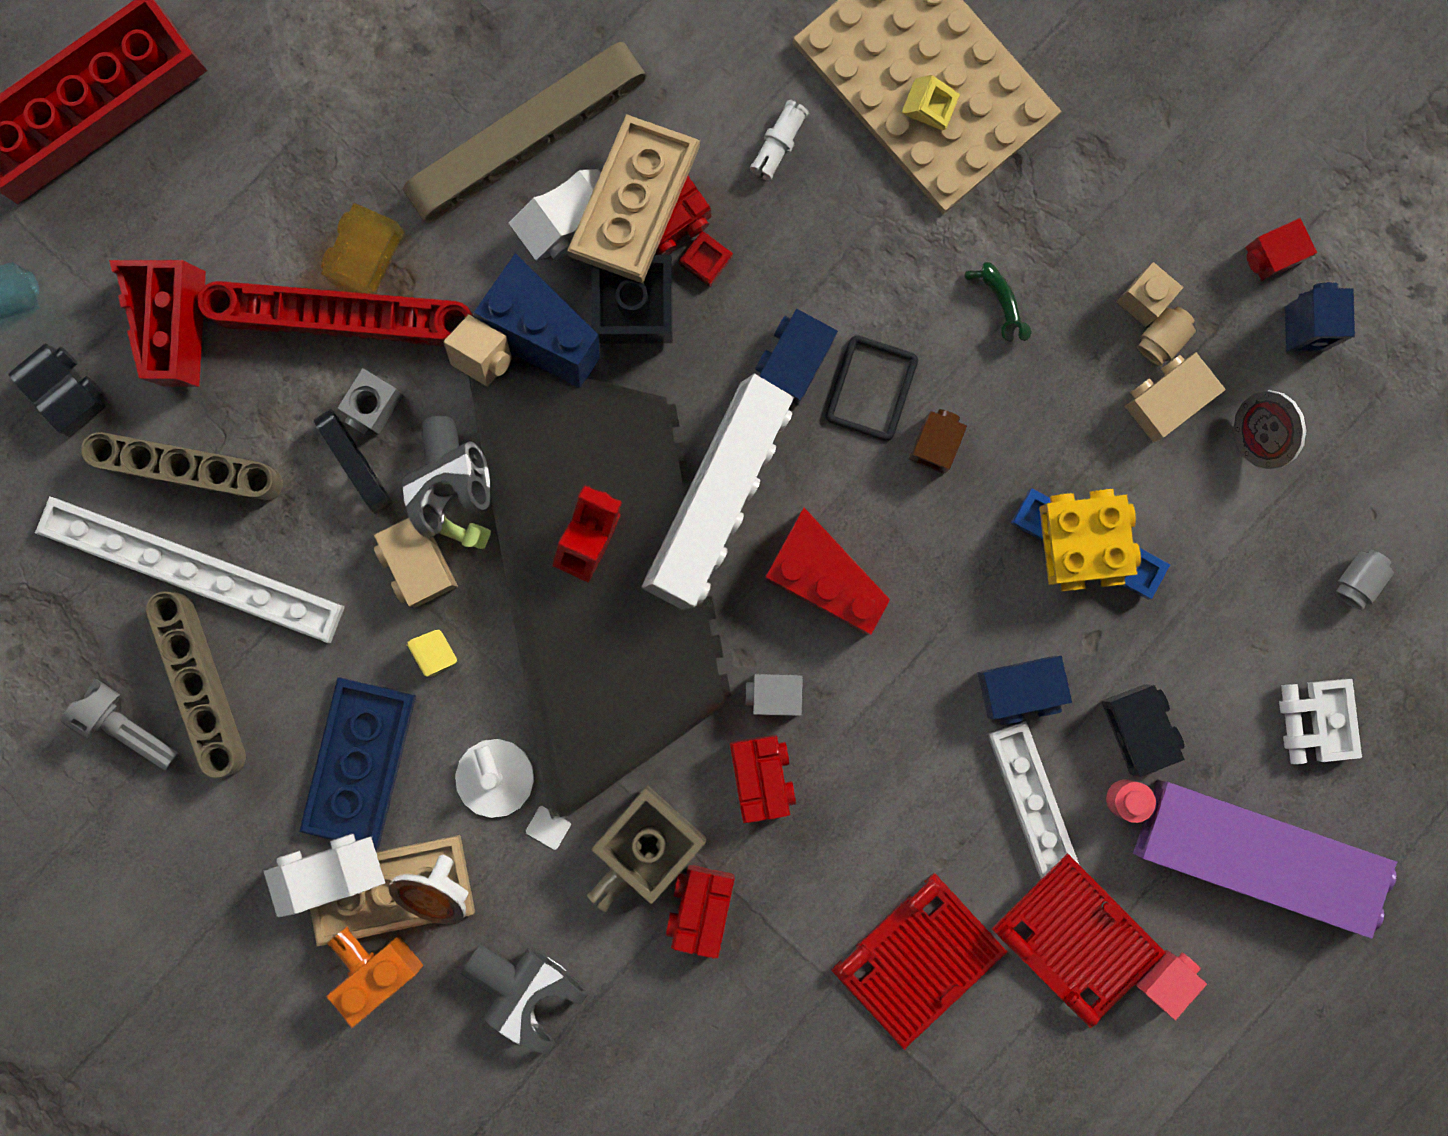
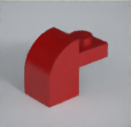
[552,485,622,583]

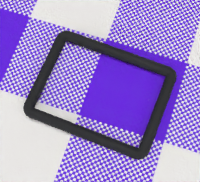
[826,335,918,441]

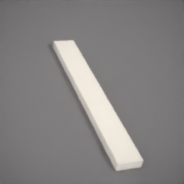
[35,496,345,643]

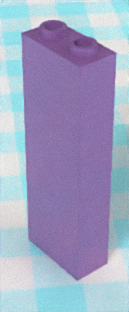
[1133,779,1397,939]

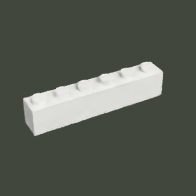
[641,374,794,610]

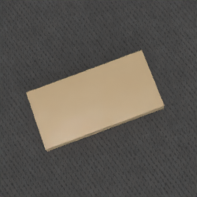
[567,114,700,283]
[310,835,475,946]

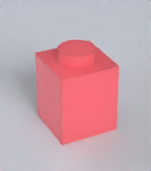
[1135,950,1207,1020]

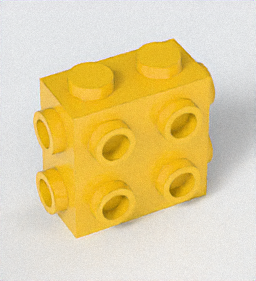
[1039,489,1141,591]

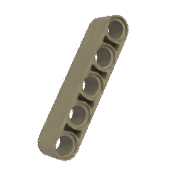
[81,432,283,501]
[146,591,246,778]

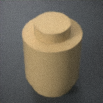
[1137,307,1196,366]

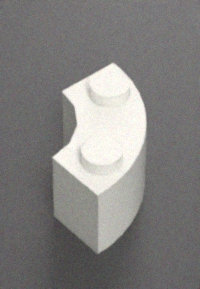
[509,169,601,260]
[264,834,385,917]

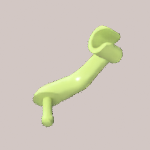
[439,515,491,549]

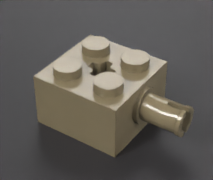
[587,785,706,912]

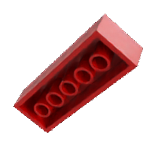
[0,0,207,204]

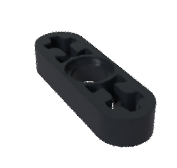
[314,409,393,514]

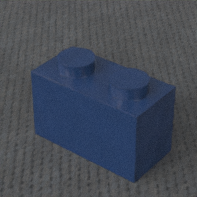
[1285,282,1355,352]
[755,308,838,406]
[977,656,1072,725]

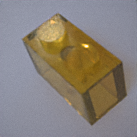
[321,203,404,294]

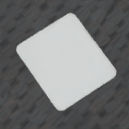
[526,806,571,850]

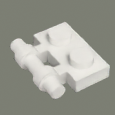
[1279,679,1362,764]

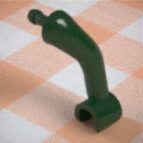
[965,262,1032,342]

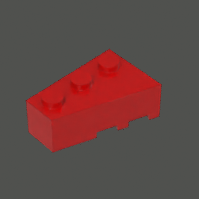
[109,260,206,387]
[765,507,890,635]

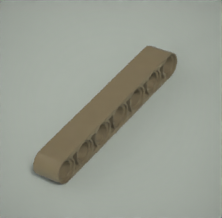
[403,42,647,223]

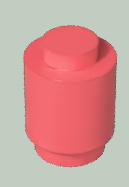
[1106,779,1156,823]

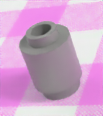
[1335,550,1394,610]

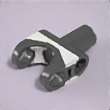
[402,416,490,538]
[461,944,588,1054]

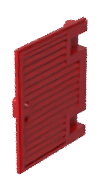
[991,853,1166,1028]
[831,872,1008,1050]

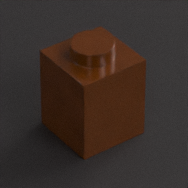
[909,409,967,474]

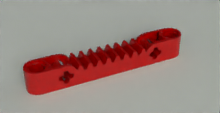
[198,281,474,346]

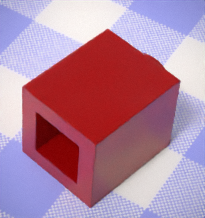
[1245,218,1317,281]

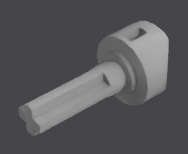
[60,679,178,770]

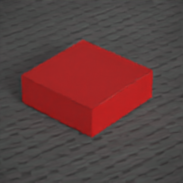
[679,231,733,287]

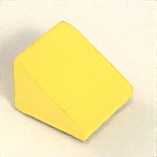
[902,75,960,130]
[407,630,457,677]

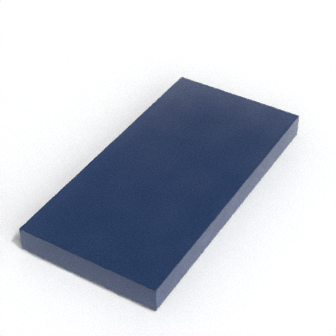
[299,677,417,850]

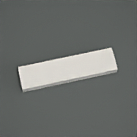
[987,721,1079,879]

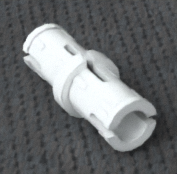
[750,100,809,181]

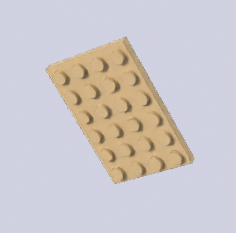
[793,0,1062,215]

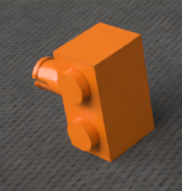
[326,926,424,1028]

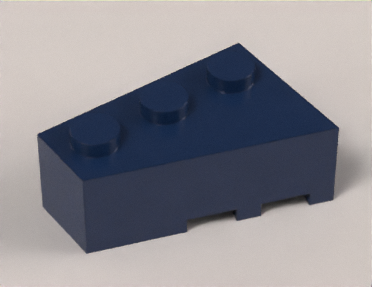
[473,253,600,388]

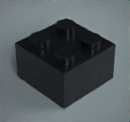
[592,255,673,344]

